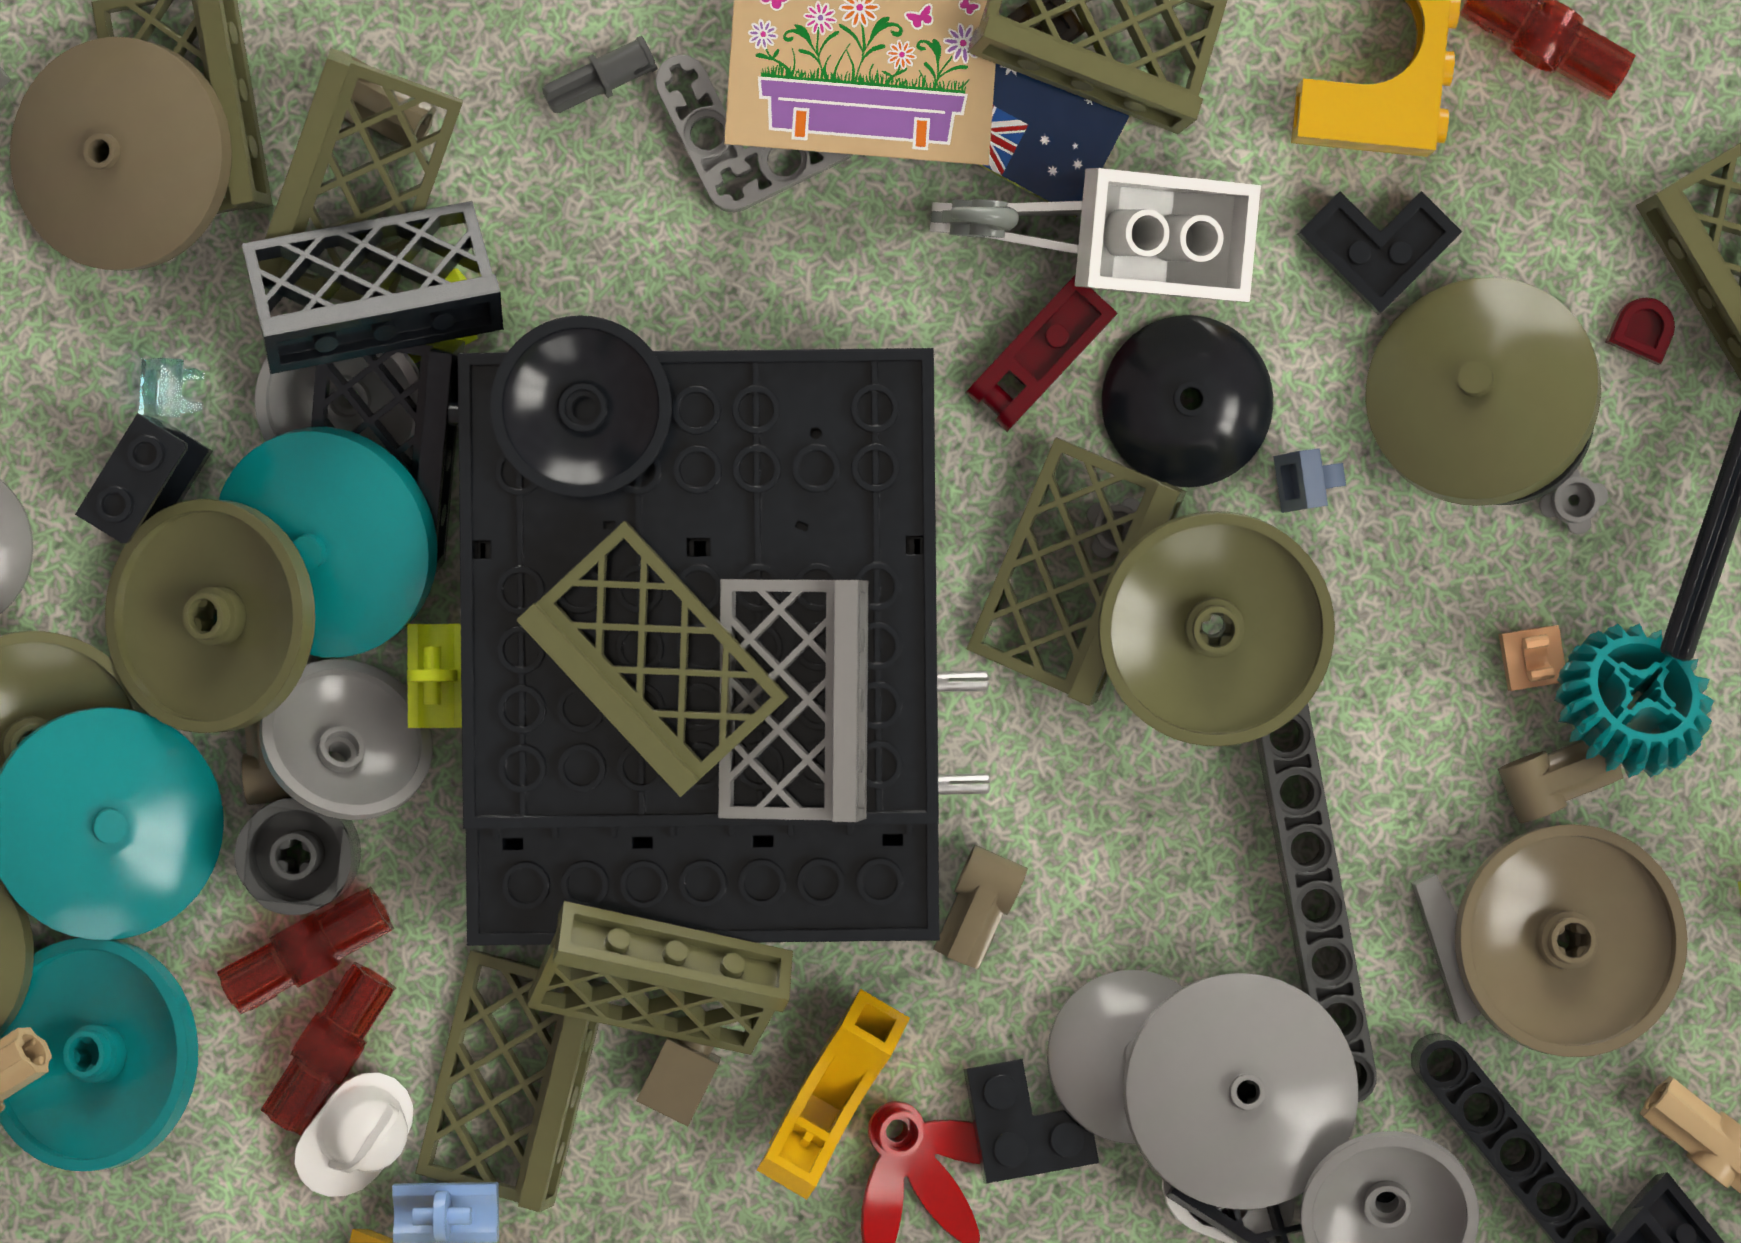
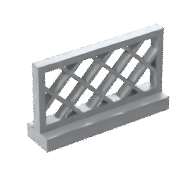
[718,579,868,822]

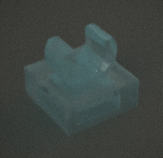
[138,358,204,418]

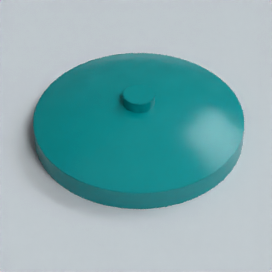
[219,426,438,658]
[0,707,224,940]
[0,938,198,1171]

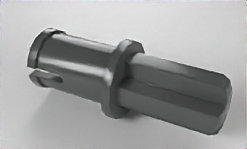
[542,36,658,113]

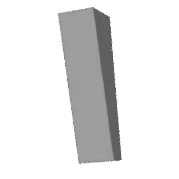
[1411,873,1481,1024]

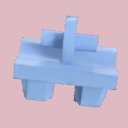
[392,1182,499,1243]

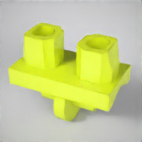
[407,623,462,728]

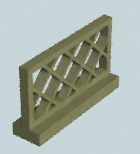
[91,0,273,214]
[967,0,1228,134]
[258,48,463,302]
[1636,142,1741,381]
[966,437,1187,706]
[517,521,789,797]
[526,901,793,1055]
[415,950,608,1212]

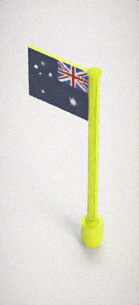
[979,64,1129,217]

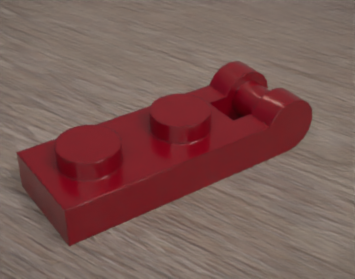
[965,274,1118,432]

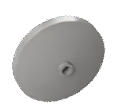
[1123,973,1358,1210]

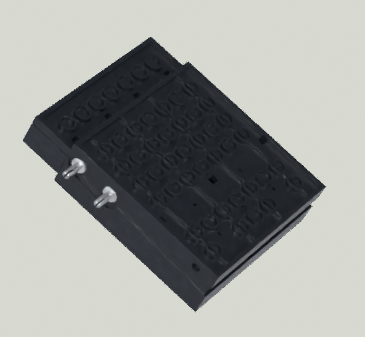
[448,348,990,946]

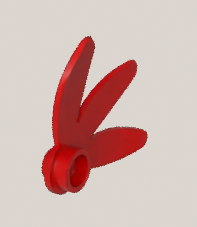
[861,1101,980,1243]

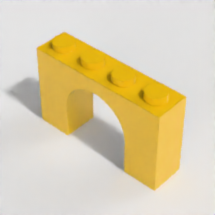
[1291,0,1461,157]

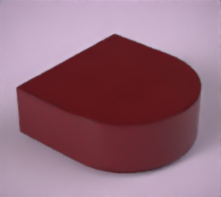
[1605,297,1675,365]

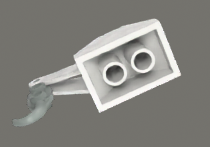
[930,168,1261,302]

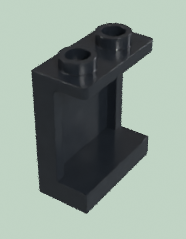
[75,413,213,544]

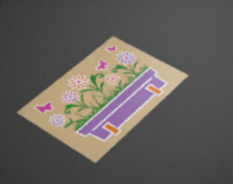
[724,0,999,165]

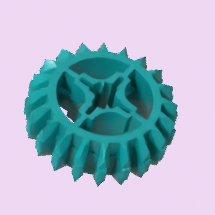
[1554,623,1715,778]

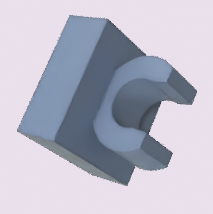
[1273,448,1346,513]

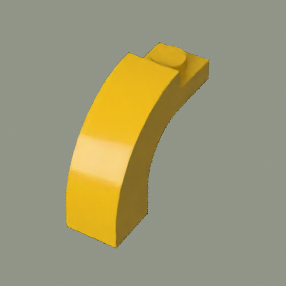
[757,989,910,1200]

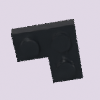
[1297,191,1462,315]
[963,1059,1099,1184]

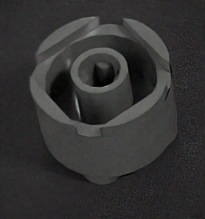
[234,797,361,915]

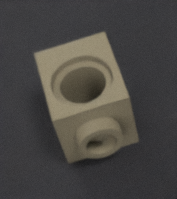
[636,1037,721,1127]

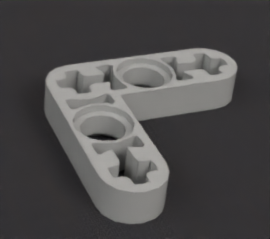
[656,55,853,213]

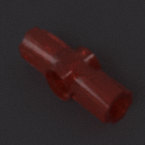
[1459,0,1636,101]
[217,886,394,1015]
[261,962,397,1135]

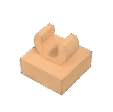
[1499,625,1565,691]

